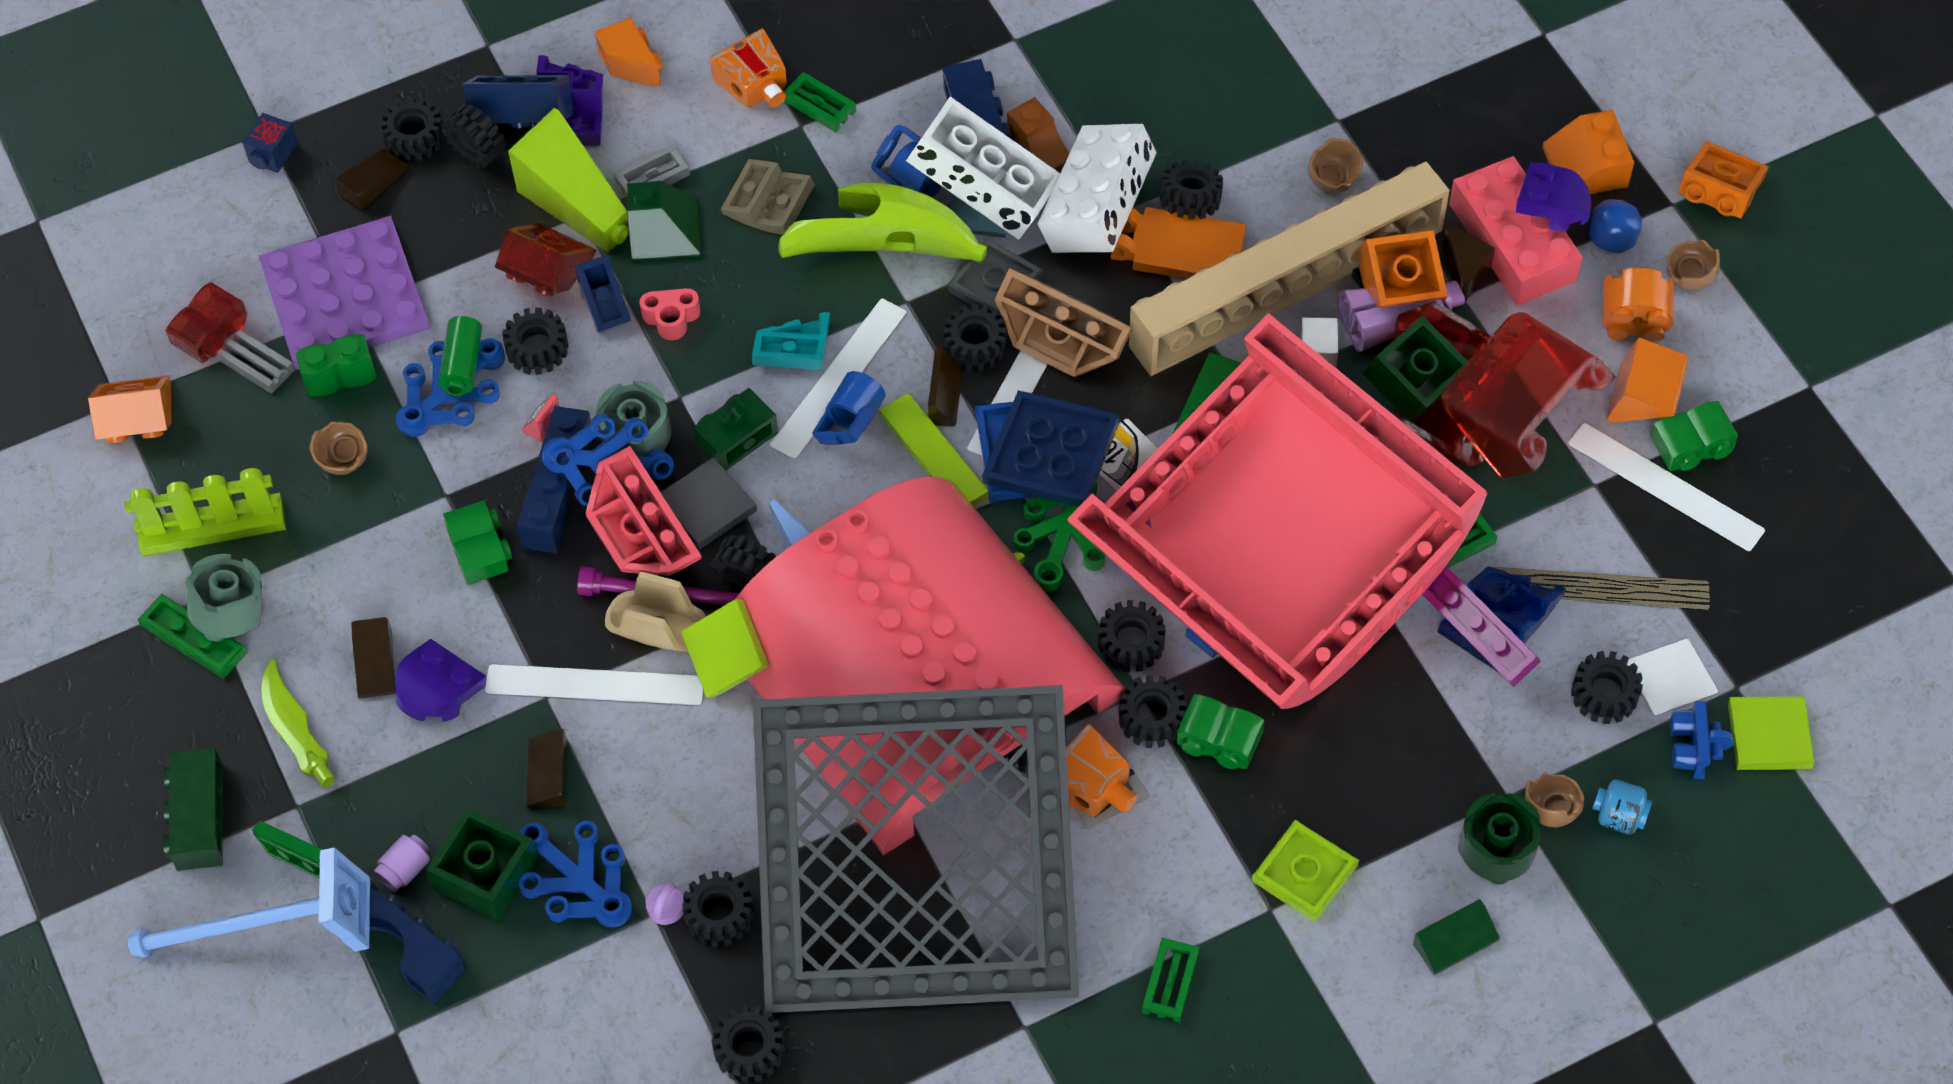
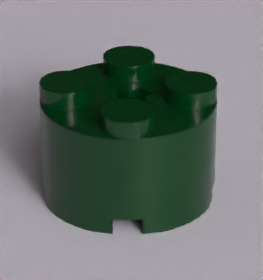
[1459,793,1541,885]

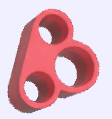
[639,288,700,340]

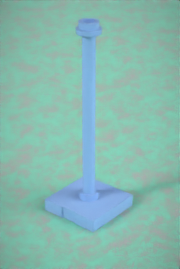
[128,848,370,958]

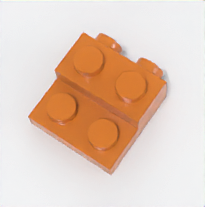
[1677,141,1769,219]

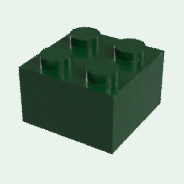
[1363,315,1472,424]
[426,807,538,921]

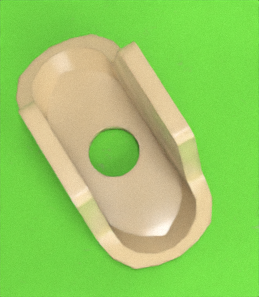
[605,572,706,652]

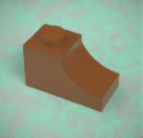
[1007,97,1070,173]

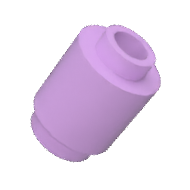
[373,835,430,892]

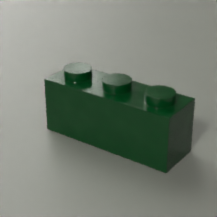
[163,747,223,871]

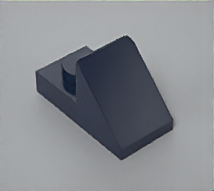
[574,255,631,332]

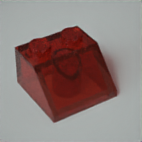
[495,223,597,296]

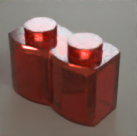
[165,282,248,363]

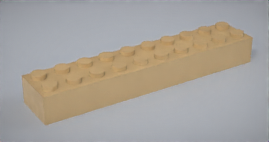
[1129,161,1450,376]

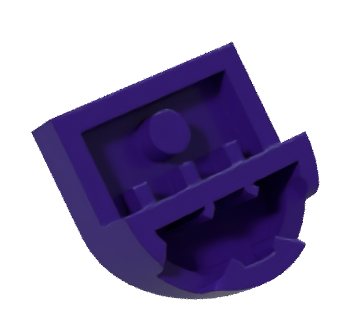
[1516,162,1591,231]
[395,638,487,722]

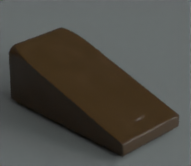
[334,149,409,211]
[351,617,395,699]

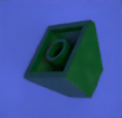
[627,181,701,263]

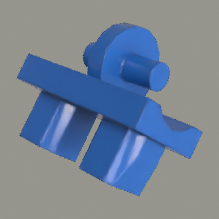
[1669,701,1733,779]

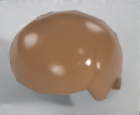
[1308,138,1363,193]
[1666,240,1720,291]
[309,421,368,475]
[1525,772,1584,828]

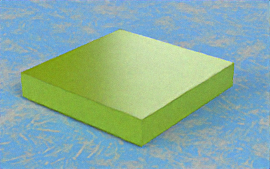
[681,599,770,698]
[1728,696,1815,770]
[1252,820,1359,923]

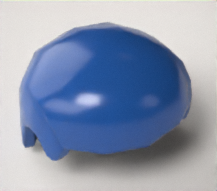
[1587,199,1642,252]

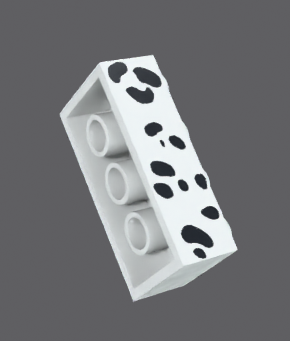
[906,97,1060,240]
[1037,124,1156,253]

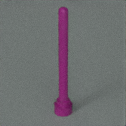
[577,566,739,606]

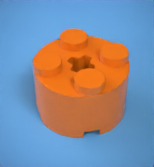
[1602,268,1674,342]

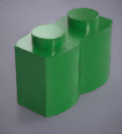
[295,334,377,397]
[1650,401,1738,471]
[443,501,512,585]
[1177,695,1264,769]

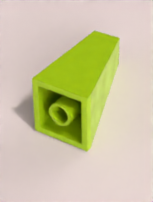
[508,108,629,253]

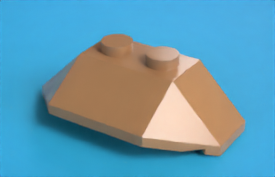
[994,268,1133,377]

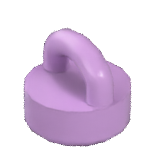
[645,883,684,925]

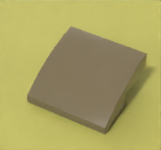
[720,159,815,235]

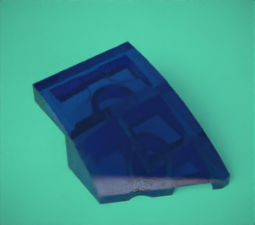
[1437,566,1566,672]

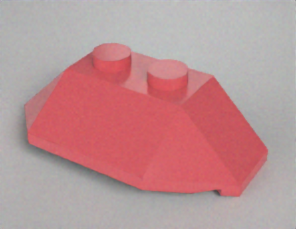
[586,446,702,576]

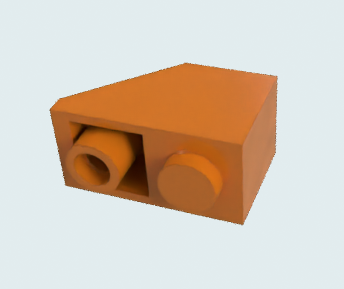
[594,17,663,87]

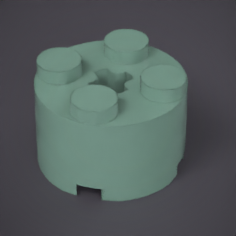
[596,381,672,456]
[186,554,262,642]

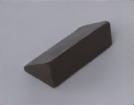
[928,347,963,427]
[527,729,567,809]

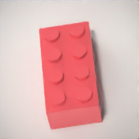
[1449,156,1583,306]

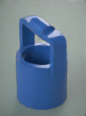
[871,125,942,197]
[812,371,886,445]

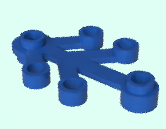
[396,338,505,437]
[542,414,674,506]
[519,821,632,928]

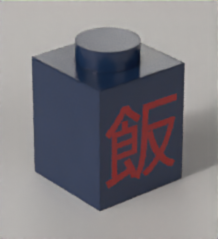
[242,112,298,173]

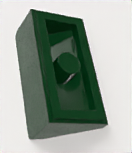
[1413,899,1500,975]

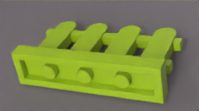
[124,468,286,556]

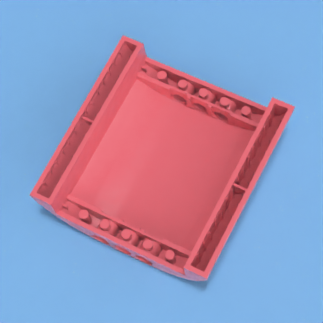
[1067,313,1487,709]
[736,477,1125,856]

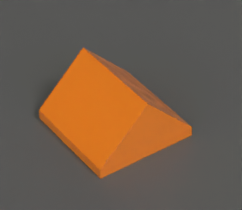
[1607,337,1689,423]

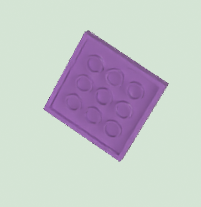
[259,216,430,370]

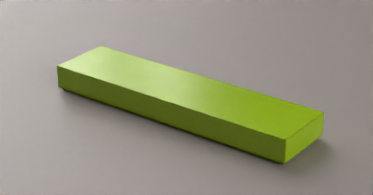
[879,393,989,506]

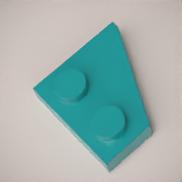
[752,312,830,370]

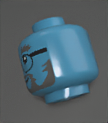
[1593,779,1652,835]

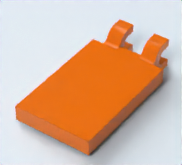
[1111,207,1247,279]

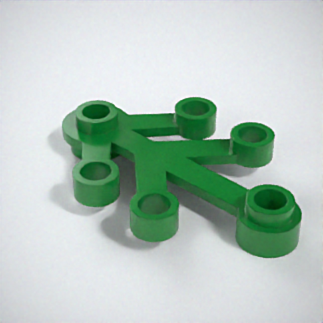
[1014,482,1105,592]

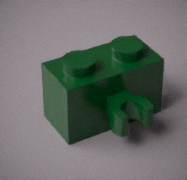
[693,388,778,471]

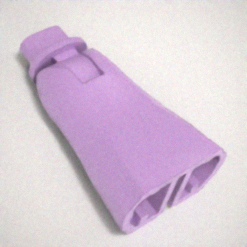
[1337,281,1465,352]

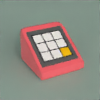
[522,394,559,442]

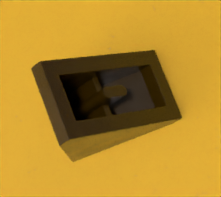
[1442,225,1495,301]

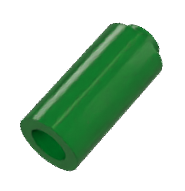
[438,316,483,396]

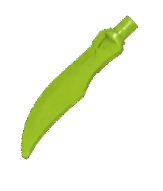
[261,658,335,788]

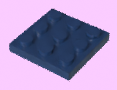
[982,390,1120,507]

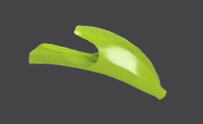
[778,183,987,263]

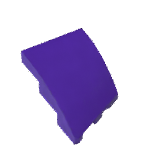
[533,55,603,146]

